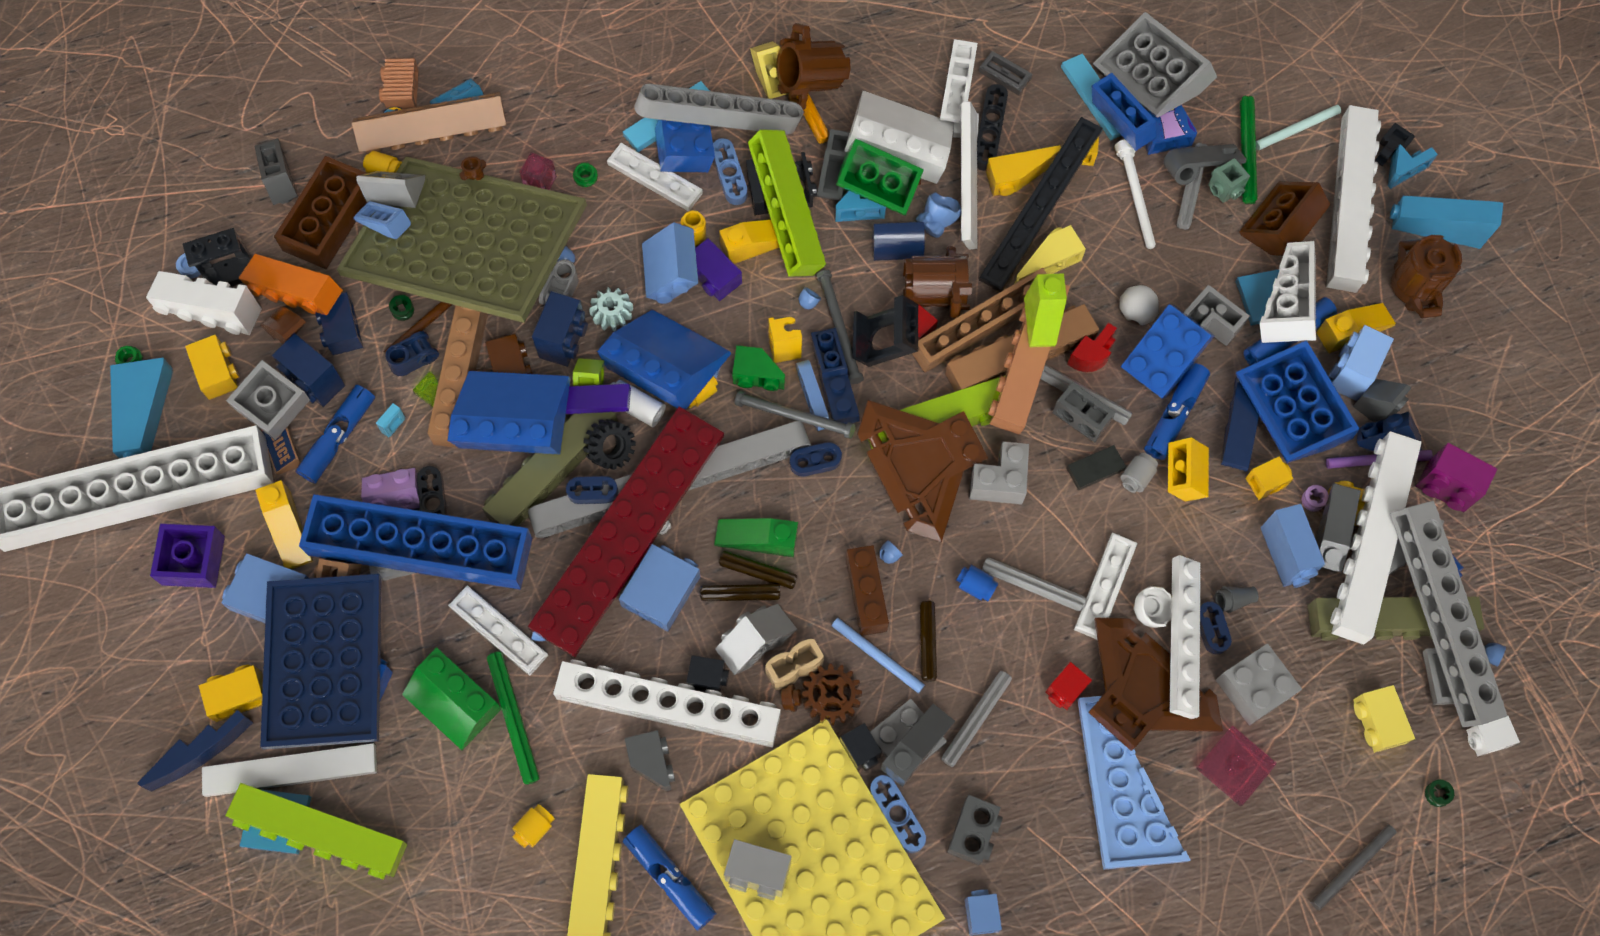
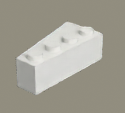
[1260,241,1316,343]
[146,271,262,335]

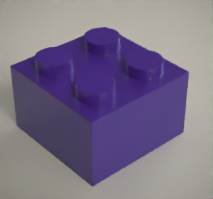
[150,524,225,588]

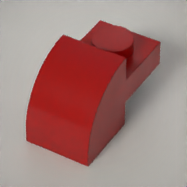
[1067,322,1117,372]

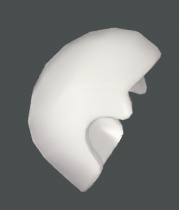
[1119,285,1159,325]
[1134,586,1172,628]

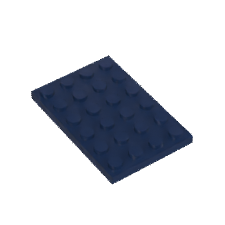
[260,574,382,750]

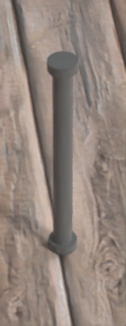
[816,270,864,384]
[735,391,855,439]

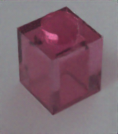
[520,152,557,190]

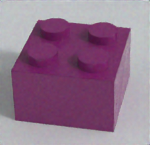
[1415,443,1498,512]

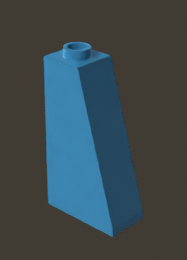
[1390,196,1503,249]
[110,358,173,459]

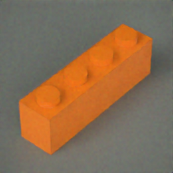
[239,254,343,315]

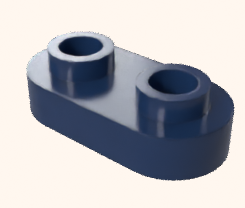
[790,442,842,477]

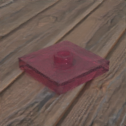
[1196,726,1277,807]

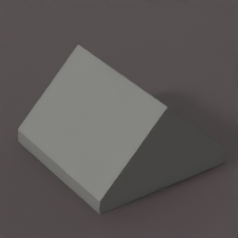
[357,171,425,208]

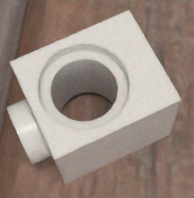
[1466,716,1520,757]

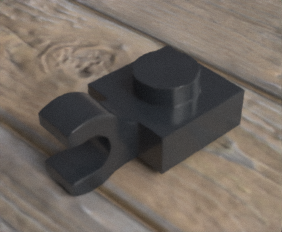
[1375,123,1415,167]

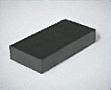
[1066,445,1127,491]

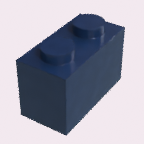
[315,292,363,356]

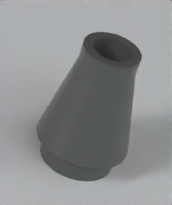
[1215,586,1259,613]

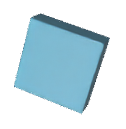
[376,403,405,438]

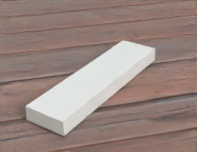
[607,143,703,211]
[1074,533,1137,639]
[448,585,548,676]

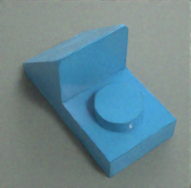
[1388,144,1438,189]
[835,191,886,222]

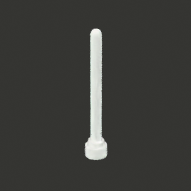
[1114,139,1156,249]

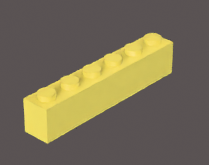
[567,774,628,936]

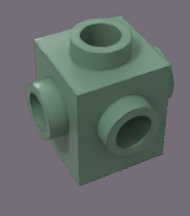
[1208,158,1250,203]

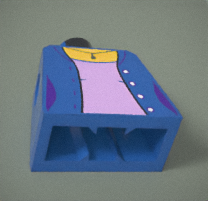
[1146,105,1197,155]

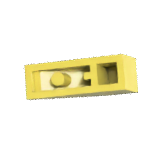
[1015,225,1086,283]

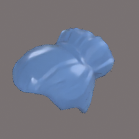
[916,192,961,238]

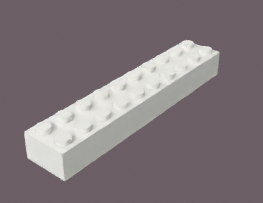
[0,425,274,552]

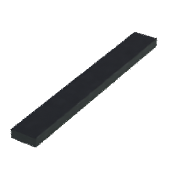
[979,117,1103,292]

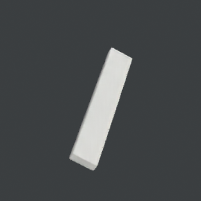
[961,102,977,250]
[202,744,377,797]

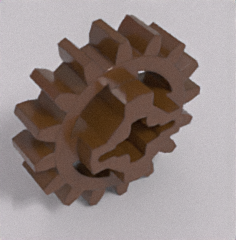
[801,663,862,726]

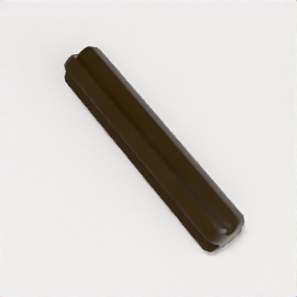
[719,551,797,589]
[700,584,780,601]
[920,601,937,682]

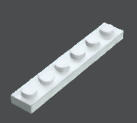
[1170,555,1200,719]

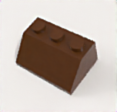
[1239,181,1330,256]

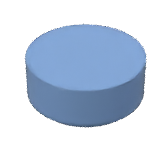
[176,253,201,279]

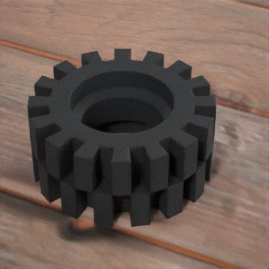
[583,419,636,470]

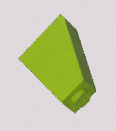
[1024,273,1067,347]

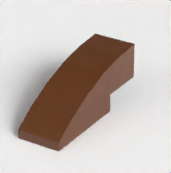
[260,307,306,344]

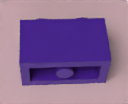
[695,238,742,302]

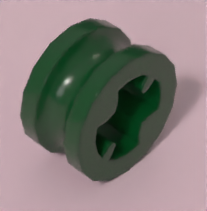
[389,295,414,321]
[1425,779,1455,807]

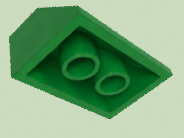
[836,138,924,216]
[402,647,501,750]

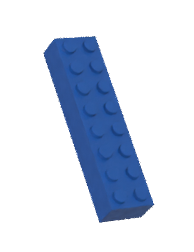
[299,494,533,590]

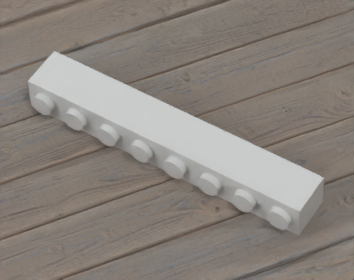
[1326,105,1381,293]
[1330,431,1421,645]

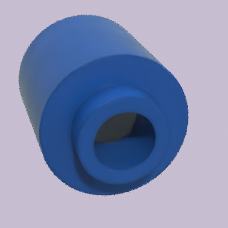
[956,564,998,602]

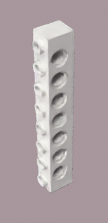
[553,659,781,748]

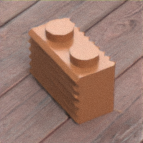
[379,58,419,109]

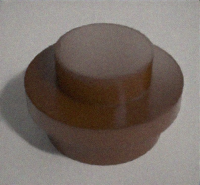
[781,684,802,712]

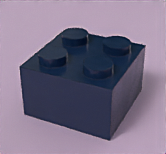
[532,291,588,367]
[272,333,345,407]

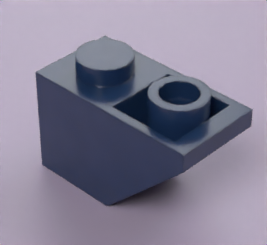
[1357,411,1422,451]

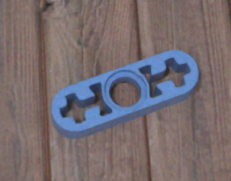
[713,138,748,205]
[795,360,829,431]
[870,775,926,853]

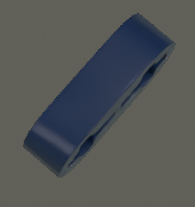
[566,476,618,504]
[1200,602,1232,655]

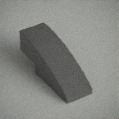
[817,129,850,201]

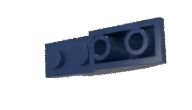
[811,328,860,424]

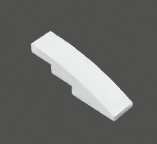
[940,39,978,123]

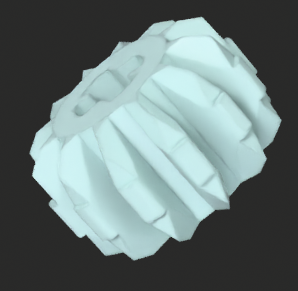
[589,287,633,332]

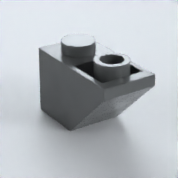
[1353,379,1411,423]
[624,730,675,791]

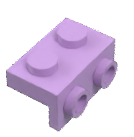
[361,468,420,510]

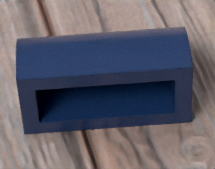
[872,222,925,261]

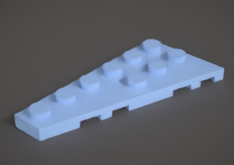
[1077,696,1191,870]

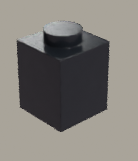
[686,655,729,692]
[840,723,882,771]

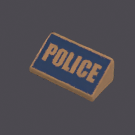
[260,426,301,475]

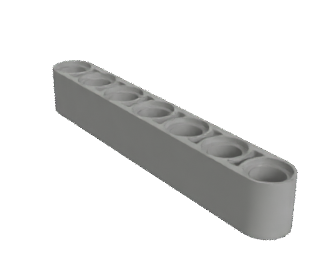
[634,84,804,135]

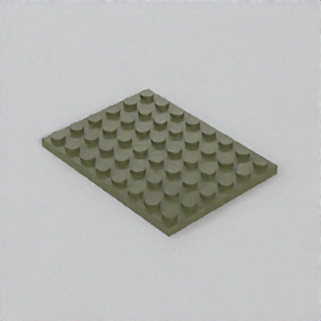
[337,156,587,323]

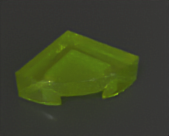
[413,371,438,407]

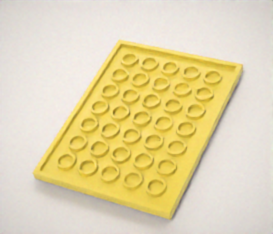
[680,719,945,936]

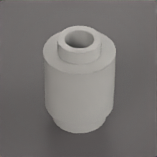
[1121,453,1158,493]

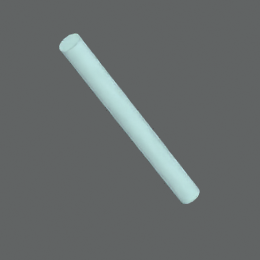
[1256,105,1341,151]

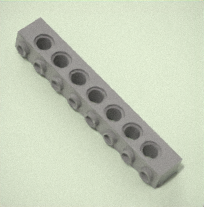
[1390,501,1507,727]

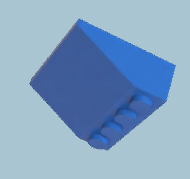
[597,310,731,410]
[1236,340,1359,463]
[447,371,571,455]

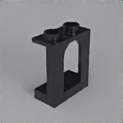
[746,152,817,216]
[182,227,252,287]
[852,295,918,367]

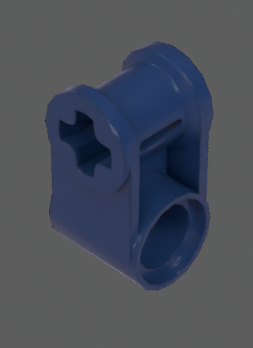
[385,331,439,376]

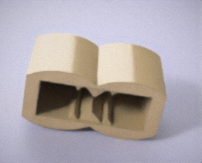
[765,639,824,690]

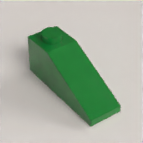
[714,518,798,558]

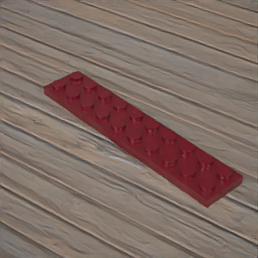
[528,406,724,658]

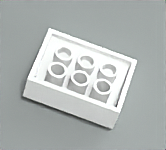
[844,91,954,184]

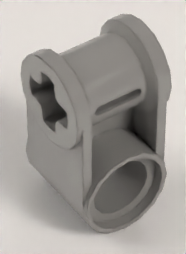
[539,260,579,305]

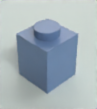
[965,890,1002,936]

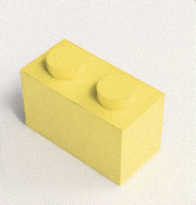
[1354,685,1415,753]

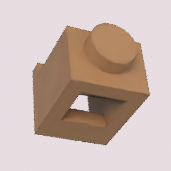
[314,559,362,578]

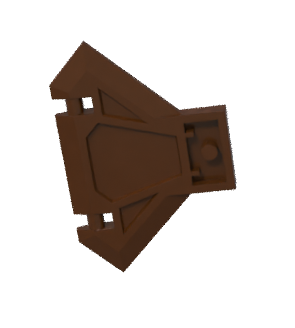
[857,400,988,542]
[1088,618,1223,751]

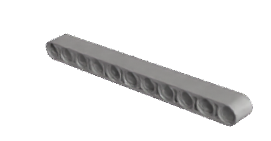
[528,421,811,538]

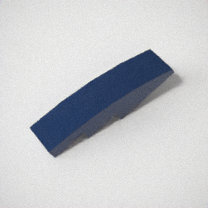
[1221,376,1259,471]
[137,710,253,792]

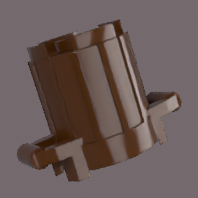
[776,23,851,110]
[1391,235,1462,319]
[903,246,972,318]

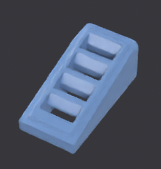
[353,201,411,239]

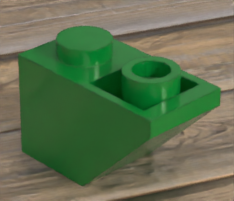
[733,345,785,391]

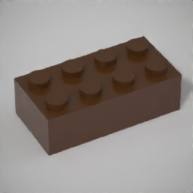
[274,156,367,270]

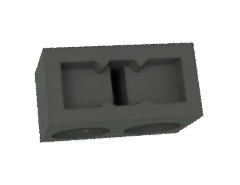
[1052,382,1116,443]
[947,795,1003,865]

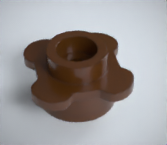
[459,156,487,180]

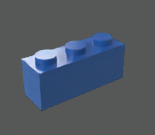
[1092,73,1156,151]

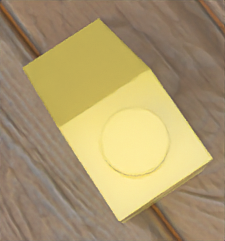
[750,41,786,99]

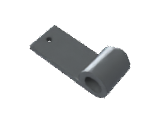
[1164,144,1246,185]

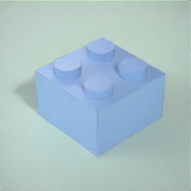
[1329,325,1394,401]

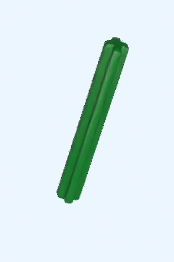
[1240,95,1258,205]
[487,651,540,785]

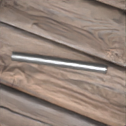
[1311,824,1397,911]

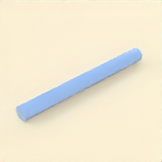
[832,618,925,694]

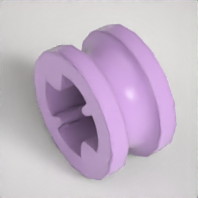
[1301,485,1329,512]

